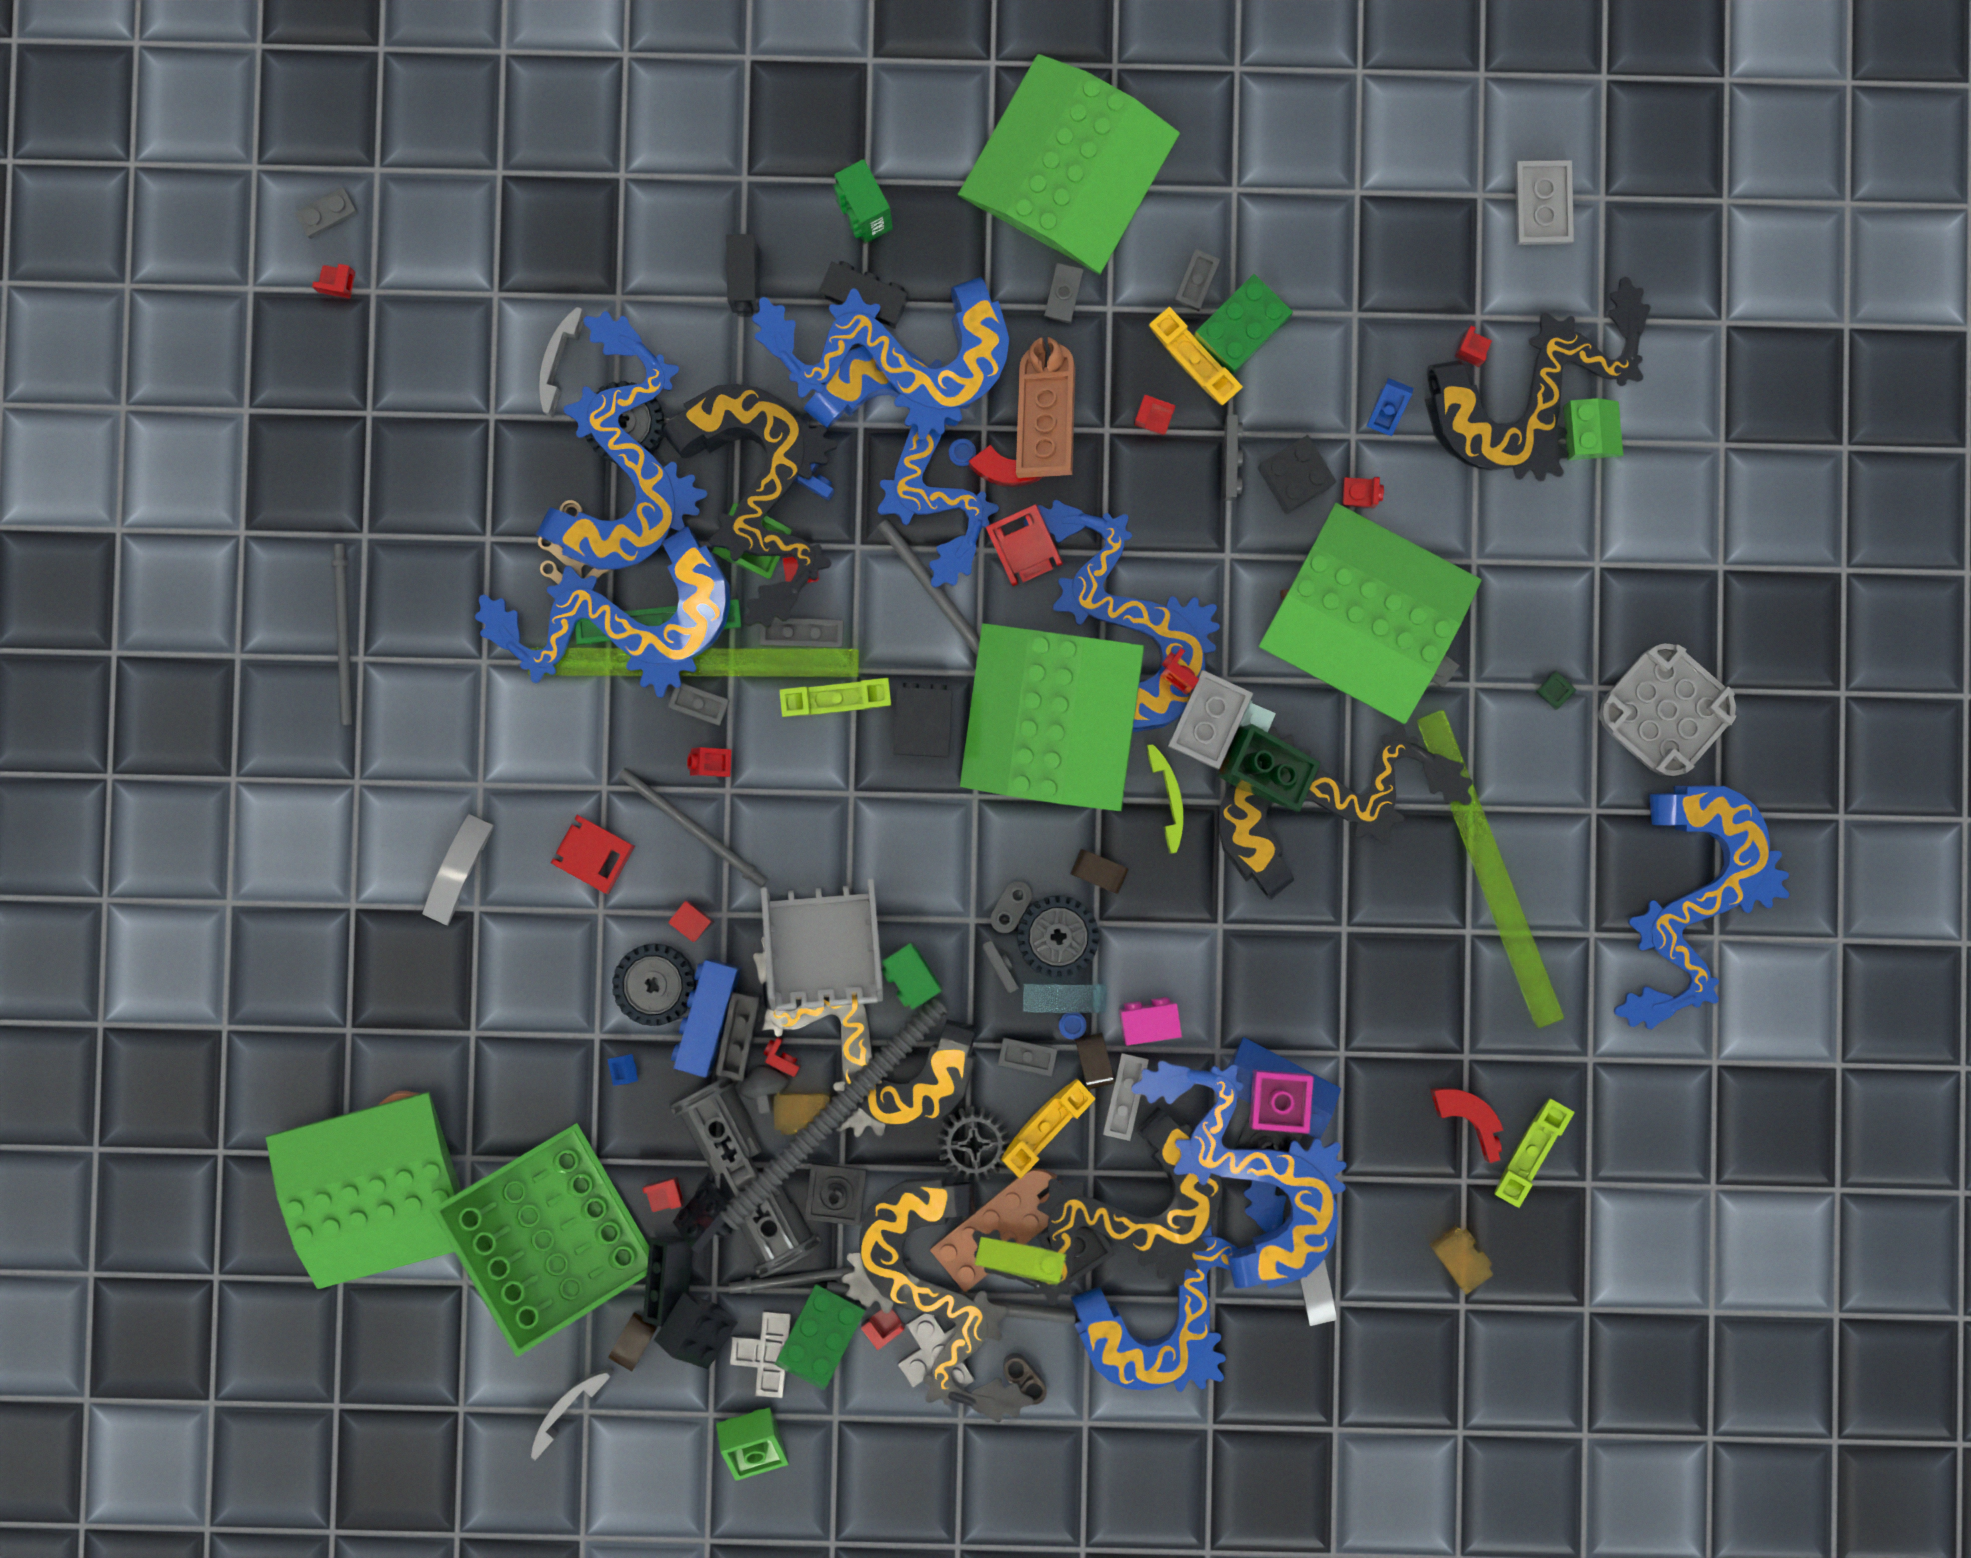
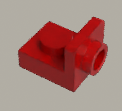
[1342,477,1384,508]
[1160,648,1200,695]
[687,747,731,777]
[763,1037,801,1077]

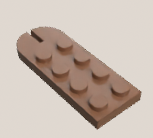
[1016,337,1075,478]
[930,1168,1063,1293]

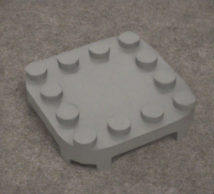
[1598,643,1736,777]

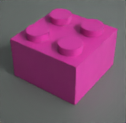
[1118,997,1182,1045]
[1249,1070,1313,1133]

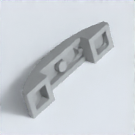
[539,307,586,418]
[423,814,494,926]
[1284,1216,1337,1326]
[531,1368,614,1460]

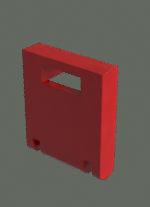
[986,503,1063,587]
[550,814,635,894]

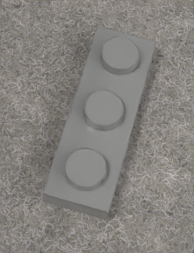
[1103,1053,1149,1141]

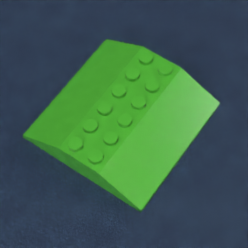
[958,54,1180,275]
[1258,503,1482,725]
[960,623,1145,811]
[266,1092,462,1289]
[431,1123,649,1357]

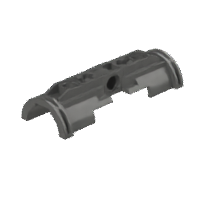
[669,1077,823,1278]

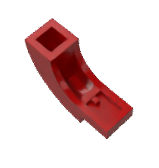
[969,445,1043,487]
[1430,1087,1503,1163]

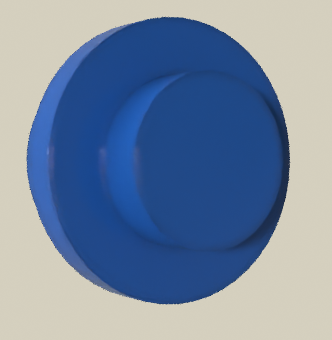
[949,439,976,466]
[1059,1011,1087,1039]

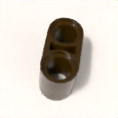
[1070,849,1129,894]
[1075,1032,1115,1090]
[608,1312,658,1372]
[1003,1353,1047,1405]

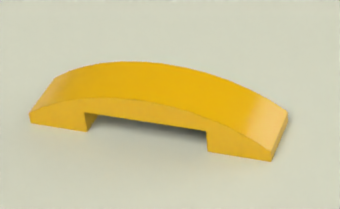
[1149,306,1243,406]
[1001,1079,1096,1179]

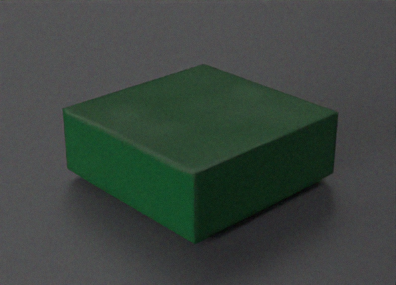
[1536,671,1576,710]

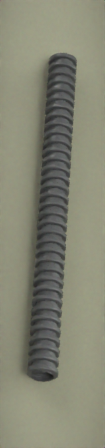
[720,997,949,1230]

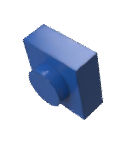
[607,1054,638,1086]

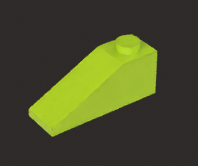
[974,1237,1066,1285]

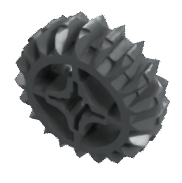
[937,1106,1012,1182]

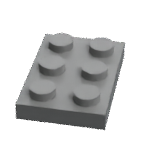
[1515,160,1574,245]
[1167,670,1253,770]

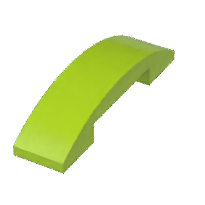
[779,678,892,717]
[1146,744,1183,854]
[1494,1098,1575,1208]

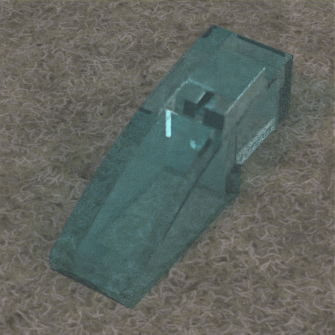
[1023,983,1106,1013]

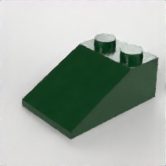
[1217,724,1321,812]

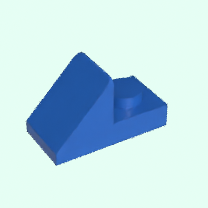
[1367,378,1414,436]
[795,463,835,502]

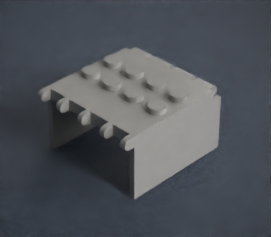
[761,879,883,1011]

